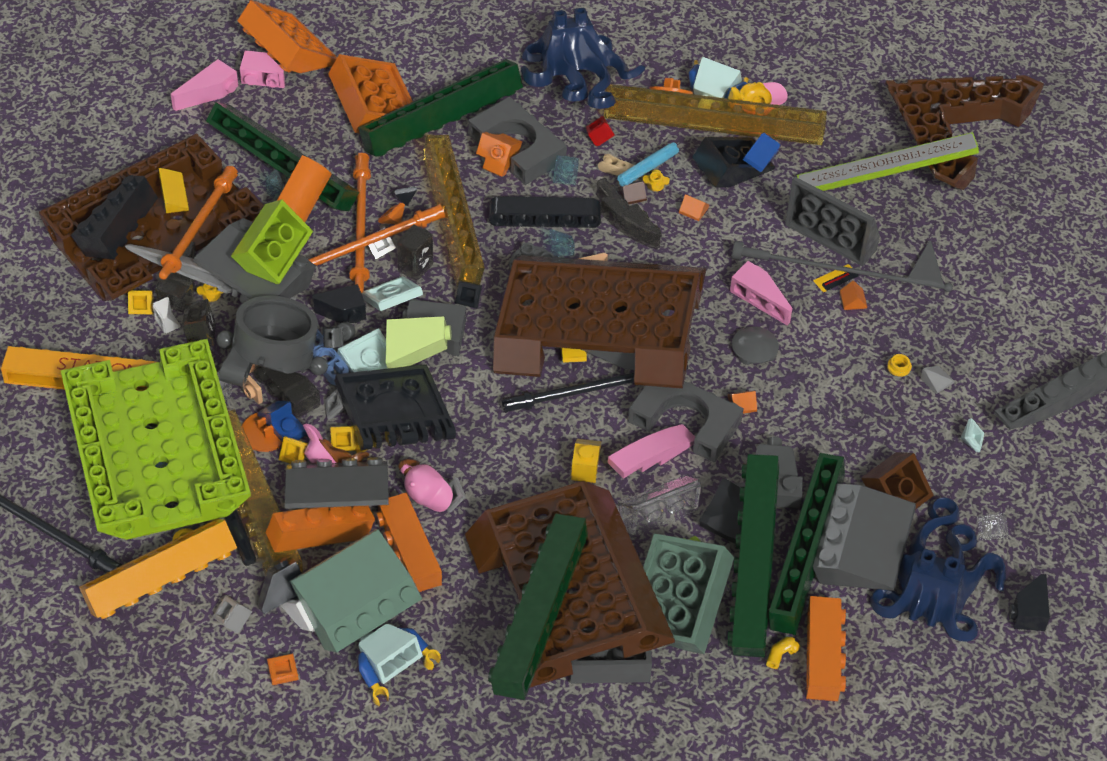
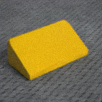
[159,168,189,213]

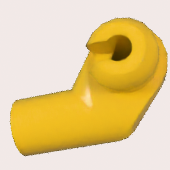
[766,637,800,669]

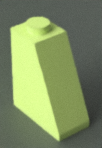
[386,316,452,369]

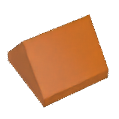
[679,194,709,221]
[840,281,867,310]
[728,391,757,414]

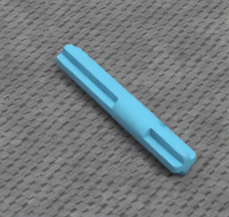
[617,142,679,186]

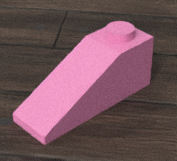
[171,59,238,111]
[730,261,792,325]

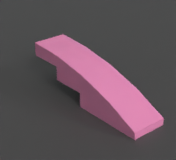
[608,424,695,479]

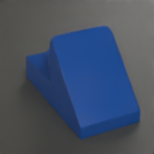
[743,133,780,172]
[258,401,307,442]

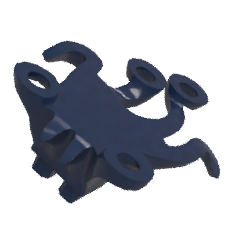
[521,8,645,109]
[870,497,1006,642]

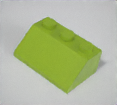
[231,199,313,284]

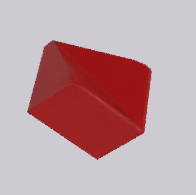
[585,116,615,146]

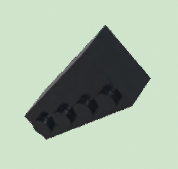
[71,175,158,260]

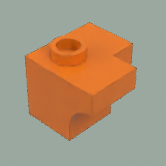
[476,132,522,177]

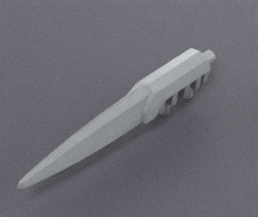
[125,244,297,303]

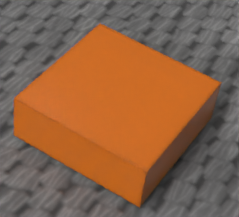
[267,654,299,685]

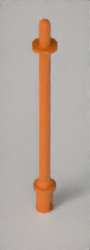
[349,153,371,293]
[159,166,238,280]
[308,204,445,266]

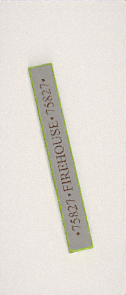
[797,132,979,191]

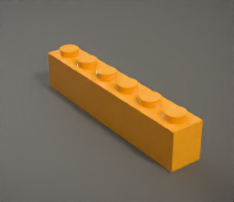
[79,519,237,619]

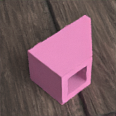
[240,51,285,88]

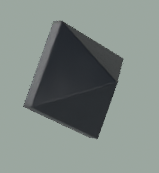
[391,186,417,206]
[455,280,482,309]

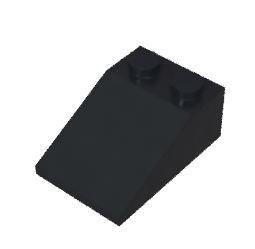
[692,137,775,188]

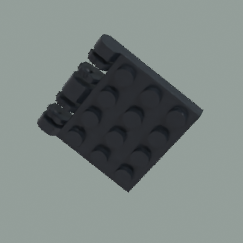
[334,364,456,450]

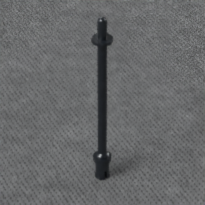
[501,365,688,413]
[0,495,123,573]

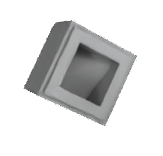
[213,595,252,633]

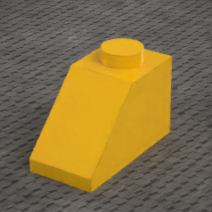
[571,439,601,483]

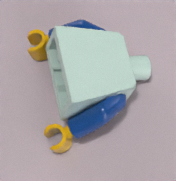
[688,57,756,113]
[358,624,441,706]

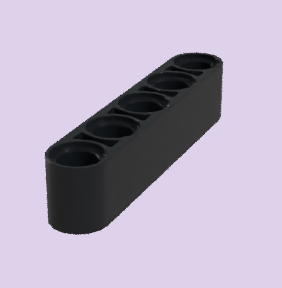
[489,196,601,228]

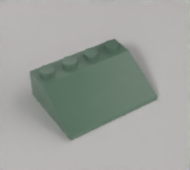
[290,529,422,653]
[643,533,734,654]

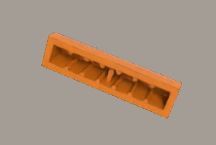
[277,155,332,222]

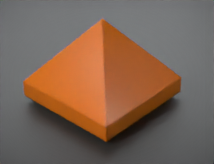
[378,203,405,224]

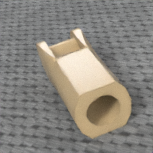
[598,154,636,182]

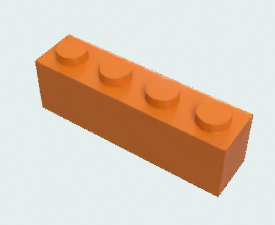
[375,492,442,592]
[266,506,375,553]
[806,596,846,701]

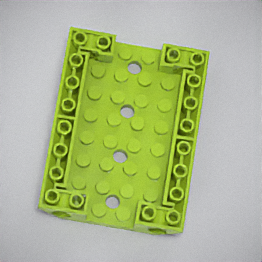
[60,339,251,540]

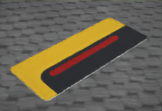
[813,264,859,292]

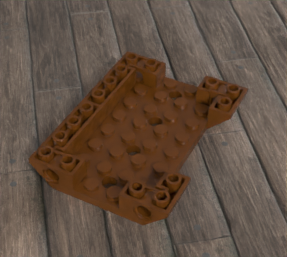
[39,133,264,301]
[493,255,706,389]
[465,481,675,688]

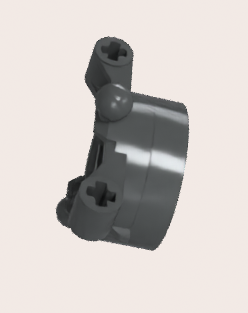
[216,295,328,387]

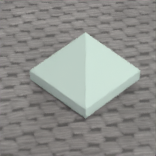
[960,418,984,452]

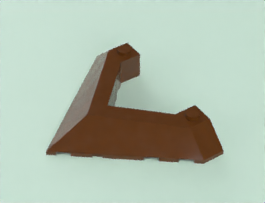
[885,75,1044,190]

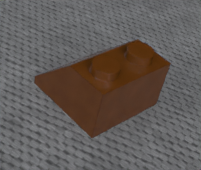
[861,452,934,510]

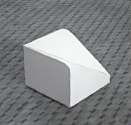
[153,297,181,333]

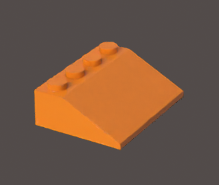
[237,0,337,73]
[328,54,413,134]

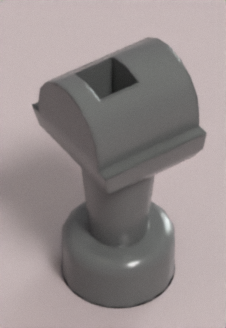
[323,322,355,348]

